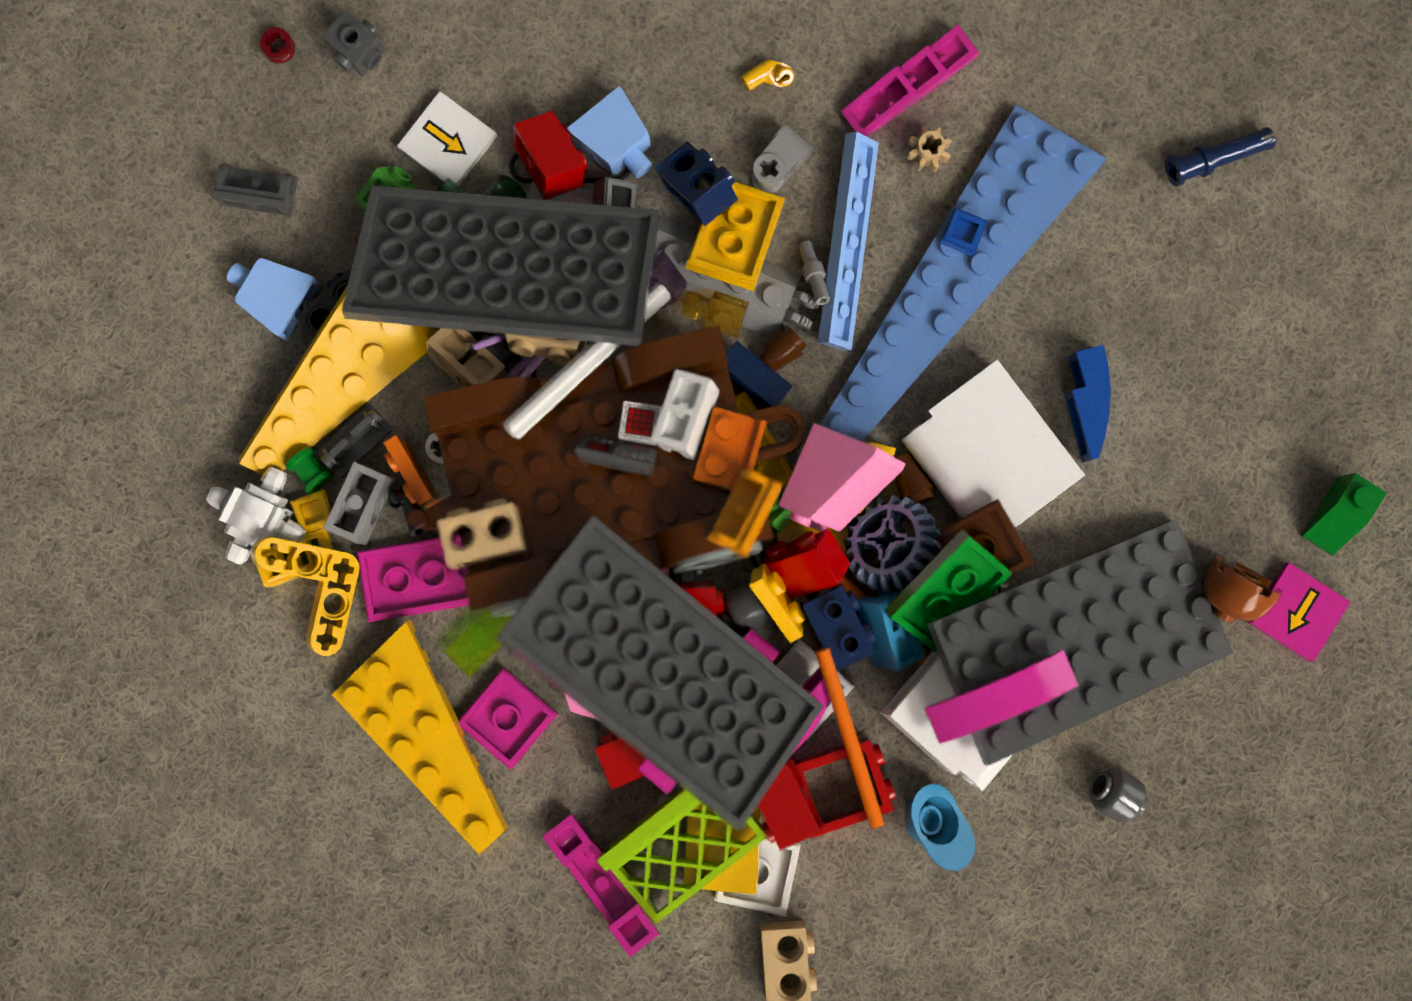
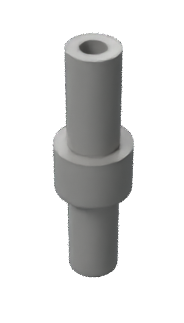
[798,241,830,305]

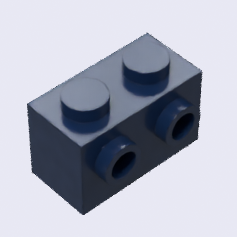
[801,586,876,671]

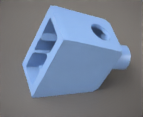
[567,86,653,178]
[227,258,322,342]

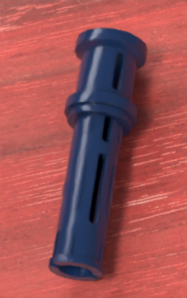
[1165,127,1276,187]

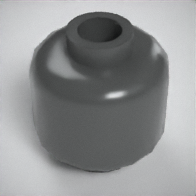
[720,580,772,634]
[1089,768,1147,823]

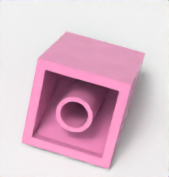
[778,423,905,532]

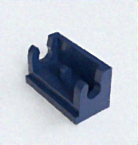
[726,341,793,409]

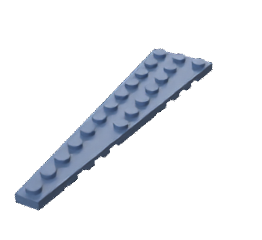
[796,105,1107,464]

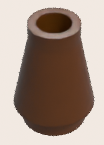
[759,325,807,372]
[895,453,934,505]

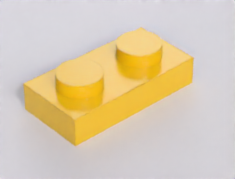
[749,563,806,643]

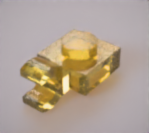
[681,291,749,338]

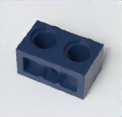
[654,141,738,226]

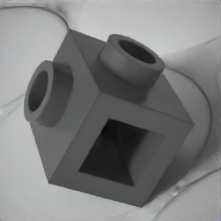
[322,10,385,76]

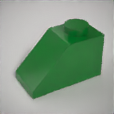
[1301,473,1387,555]

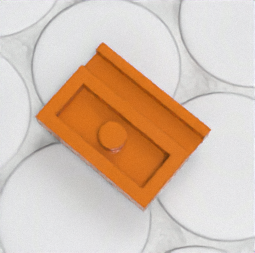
[693,407,767,491]
[383,435,441,508]

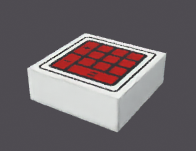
[618,401,662,445]

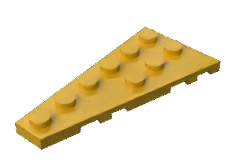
[238,285,439,475]
[332,620,508,855]

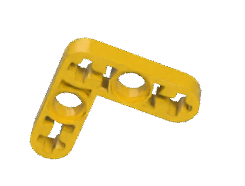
[251,537,359,656]

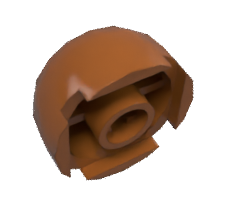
[1203,555,1282,623]

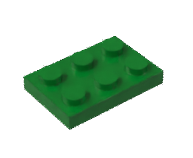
[885,529,1013,652]

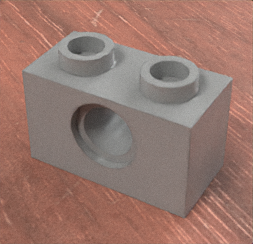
[323,462,396,545]

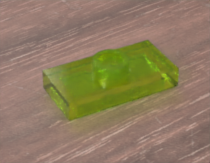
[444,608,512,677]

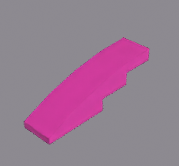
[841,24,980,137]

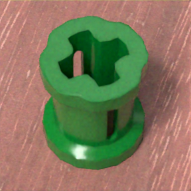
[285,447,334,495]

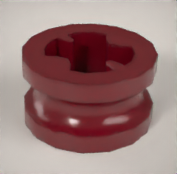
[260,27,295,64]

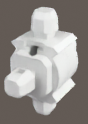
[206,466,306,565]

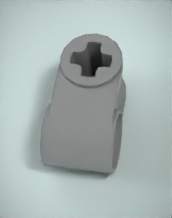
[752,124,814,194]

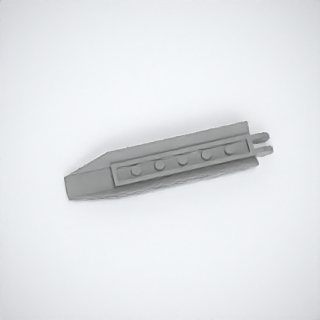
[525,182,820,339]

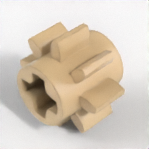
[907,126,952,173]

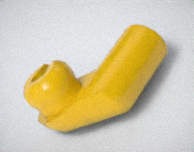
[740,59,794,91]

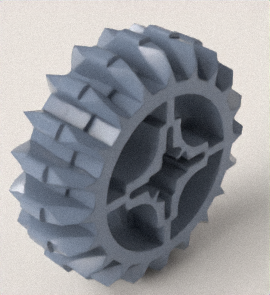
[843,495,942,593]

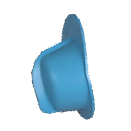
[905,784,975,871]

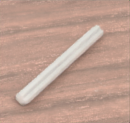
[503,284,671,439]

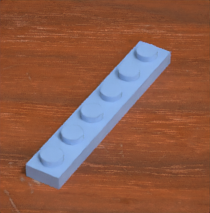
[818,132,879,350]

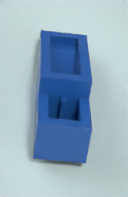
[1064,345,1111,463]

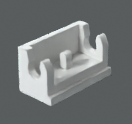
[651,369,720,461]

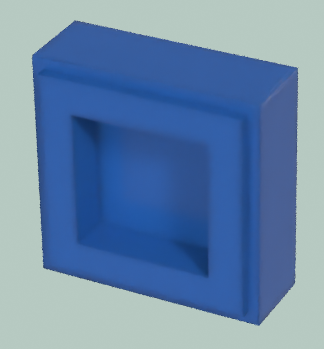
[940,208,988,256]

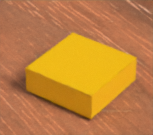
[290,489,333,534]

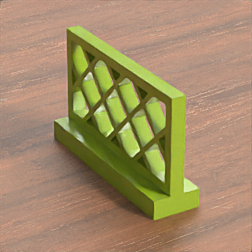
[597,787,767,924]

